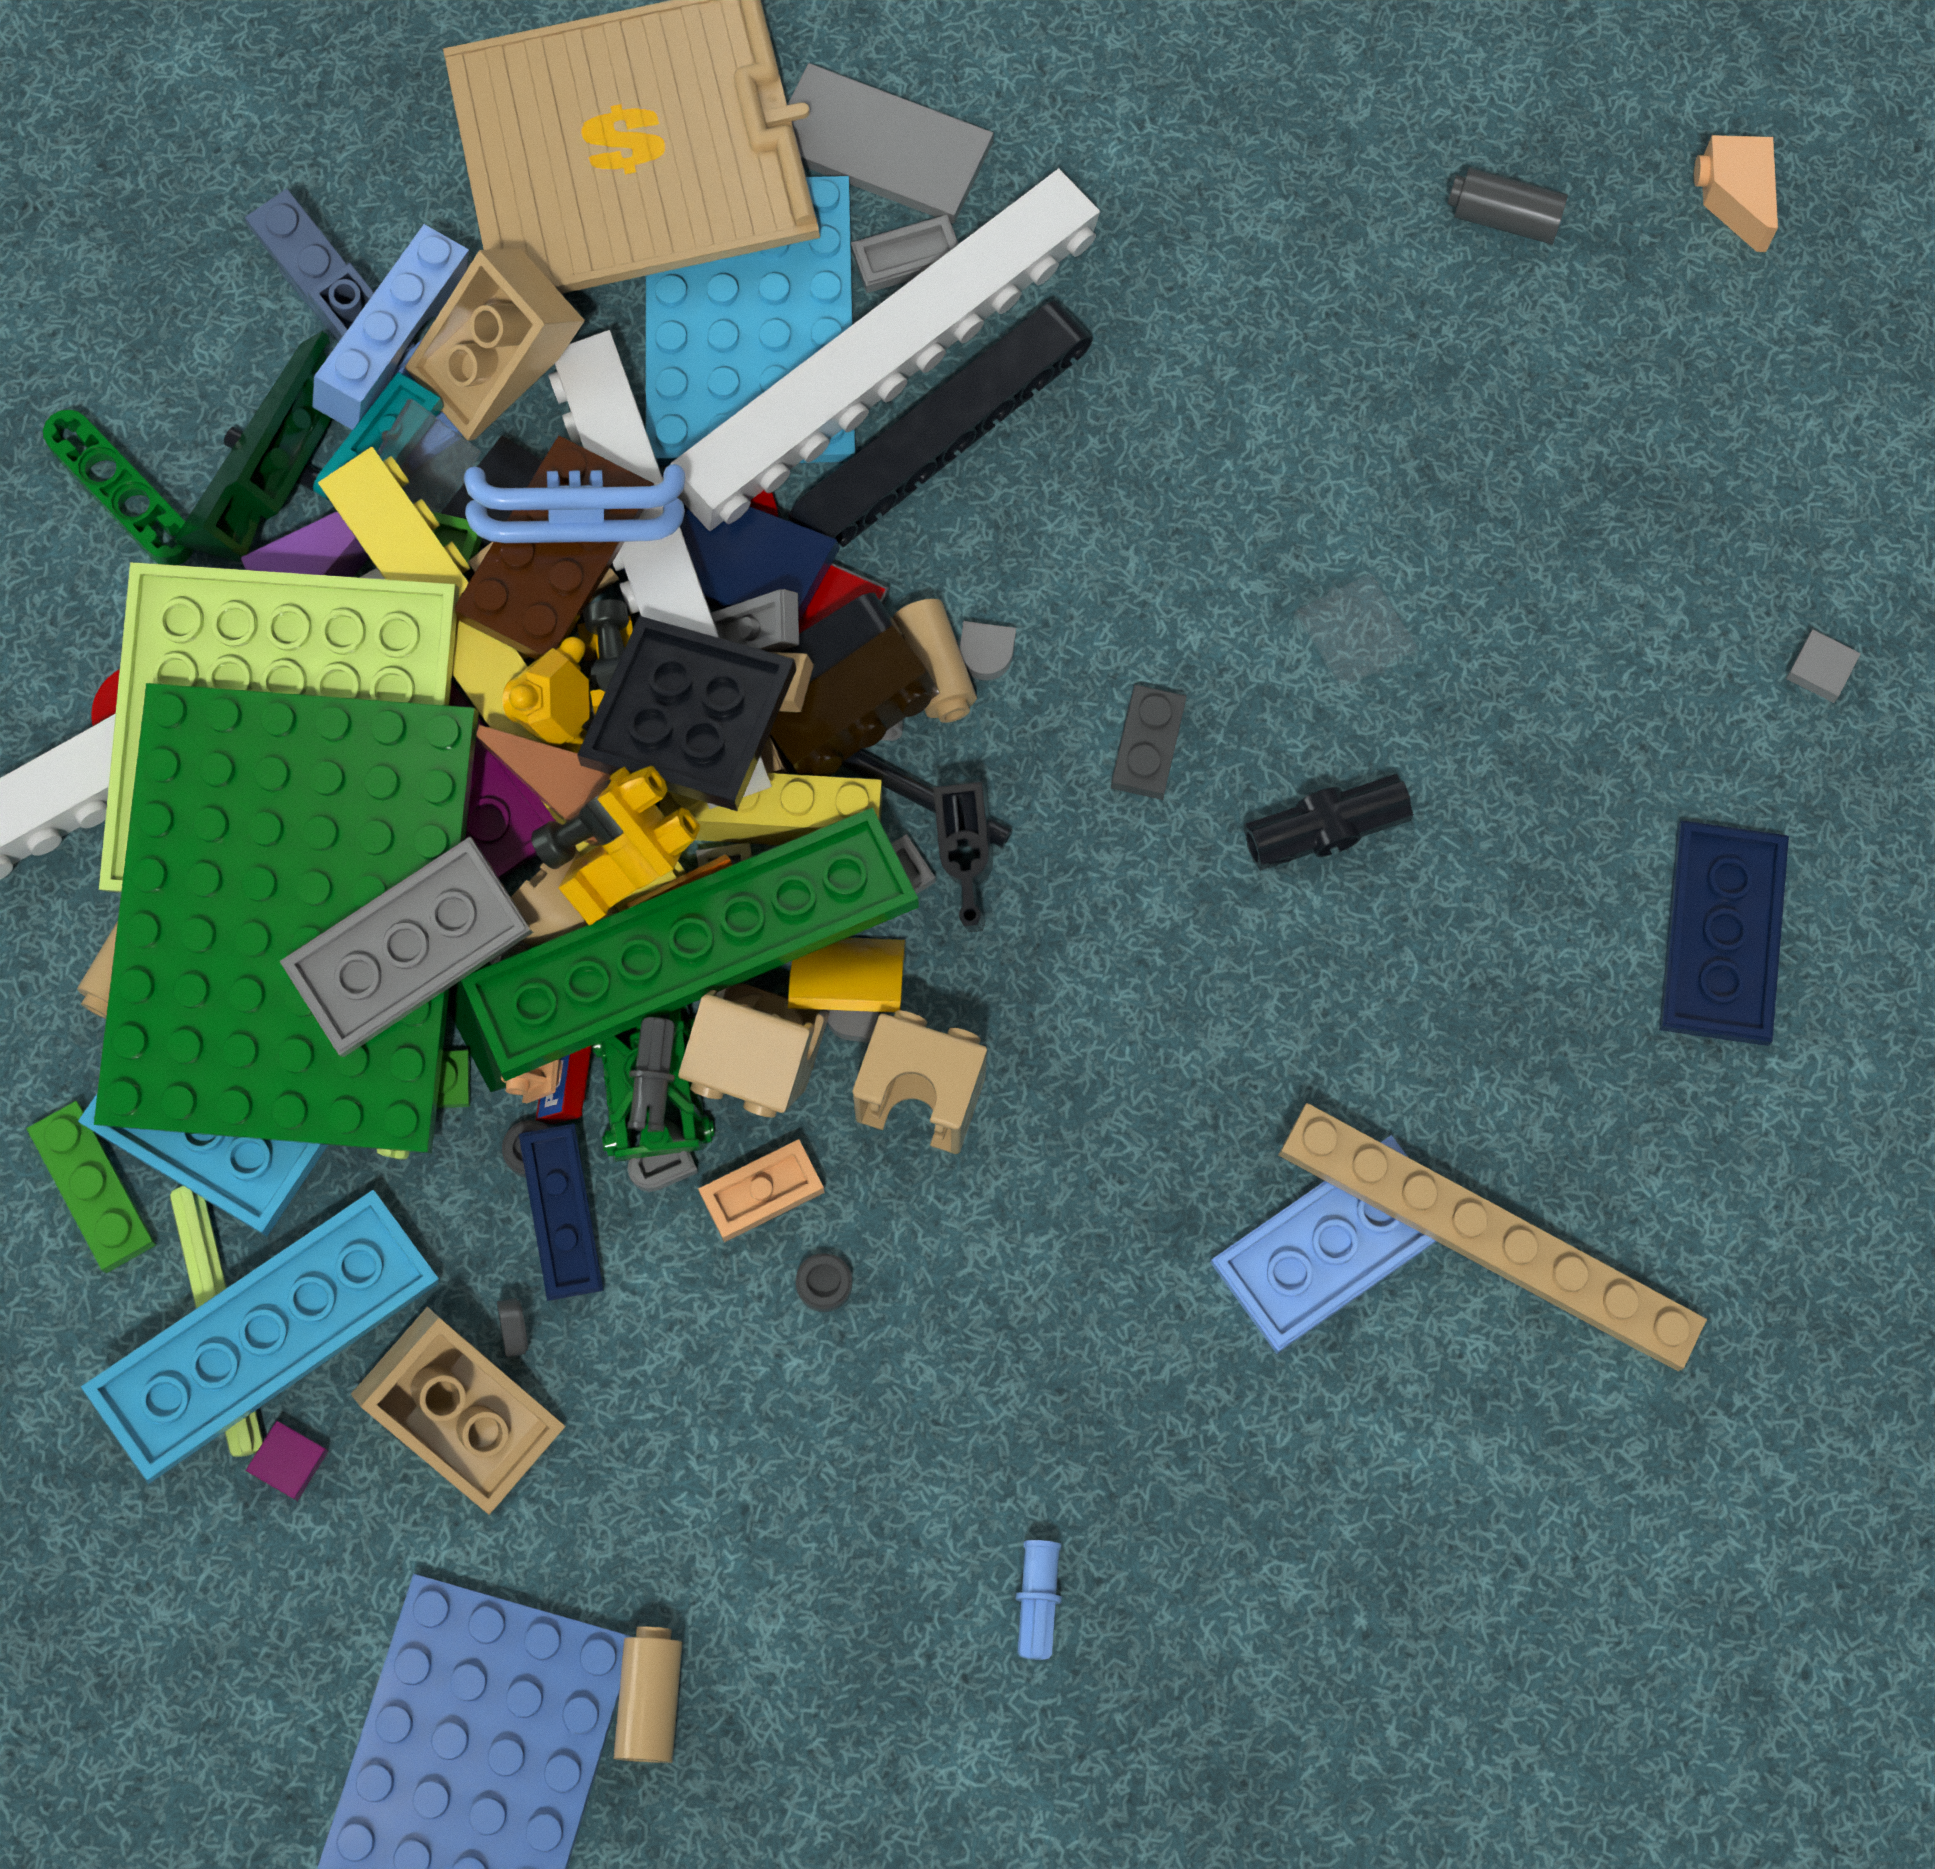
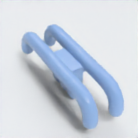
[464,464,686,543]

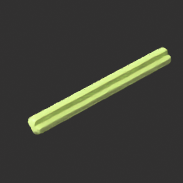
[170,1186,263,1457]

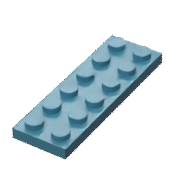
[81,1190,439,1484]

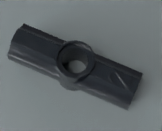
[1244,774,1414,871]

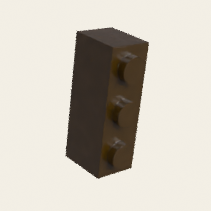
[770,625,940,777]

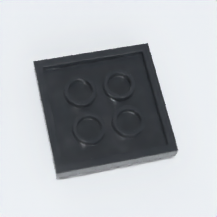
[577,616,796,811]

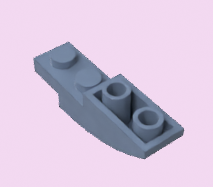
[245,188,414,354]

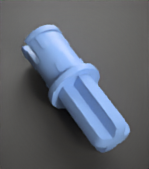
[1016,1540,1062,1660]

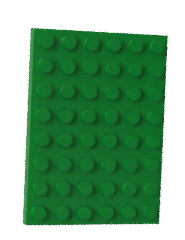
[94,683,479,1154]

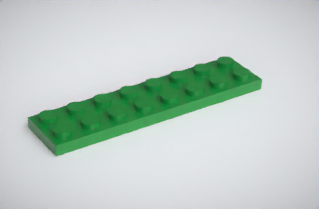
[461,807,919,1082]

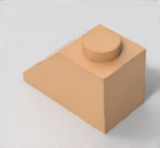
[1694,135,1778,252]

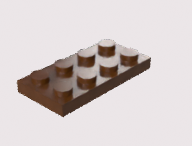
[455,435,654,660]

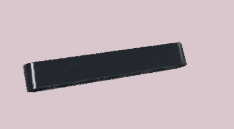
[788,301,1093,552]

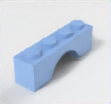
[312,224,469,430]

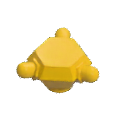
[502,637,590,754]

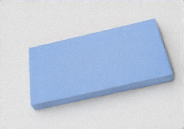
[1210,1135,1437,1354]

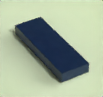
[519,1124,604,1301]

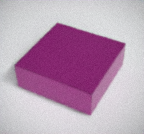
[245,1421,329,1502]

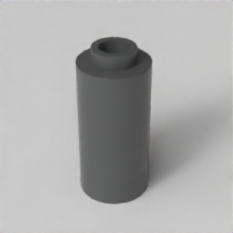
[1447,167,1568,245]

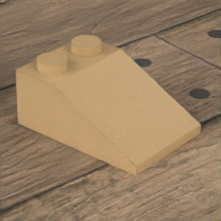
[405,248,585,441]
[351,1307,566,1515]

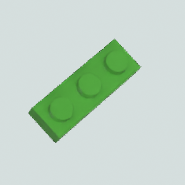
[26,1101,156,1273]

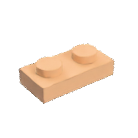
[698,1139,825,1242]

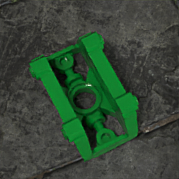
[592,1005,715,1162]

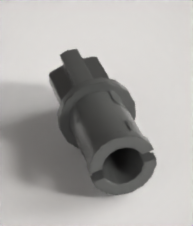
[627,1017,675,1132]

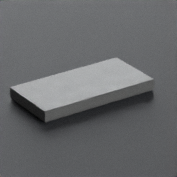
[788,63,994,224]
[280,837,534,1057]

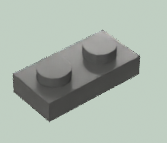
[1111,685,1187,800]

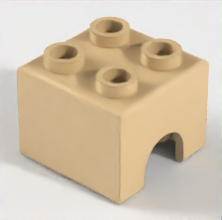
[678,983,829,1118]
[853,1010,987,1154]

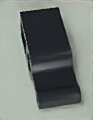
[933,782,993,932]

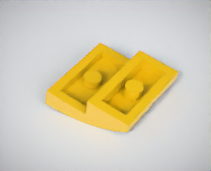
[788,938,905,1012]

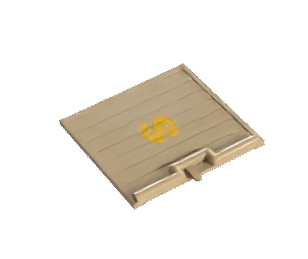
[443,0,820,294]

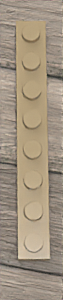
[1278,1103,1707,1371]

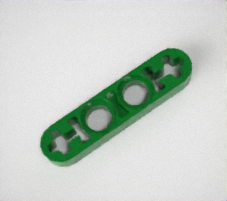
[43,409,194,566]

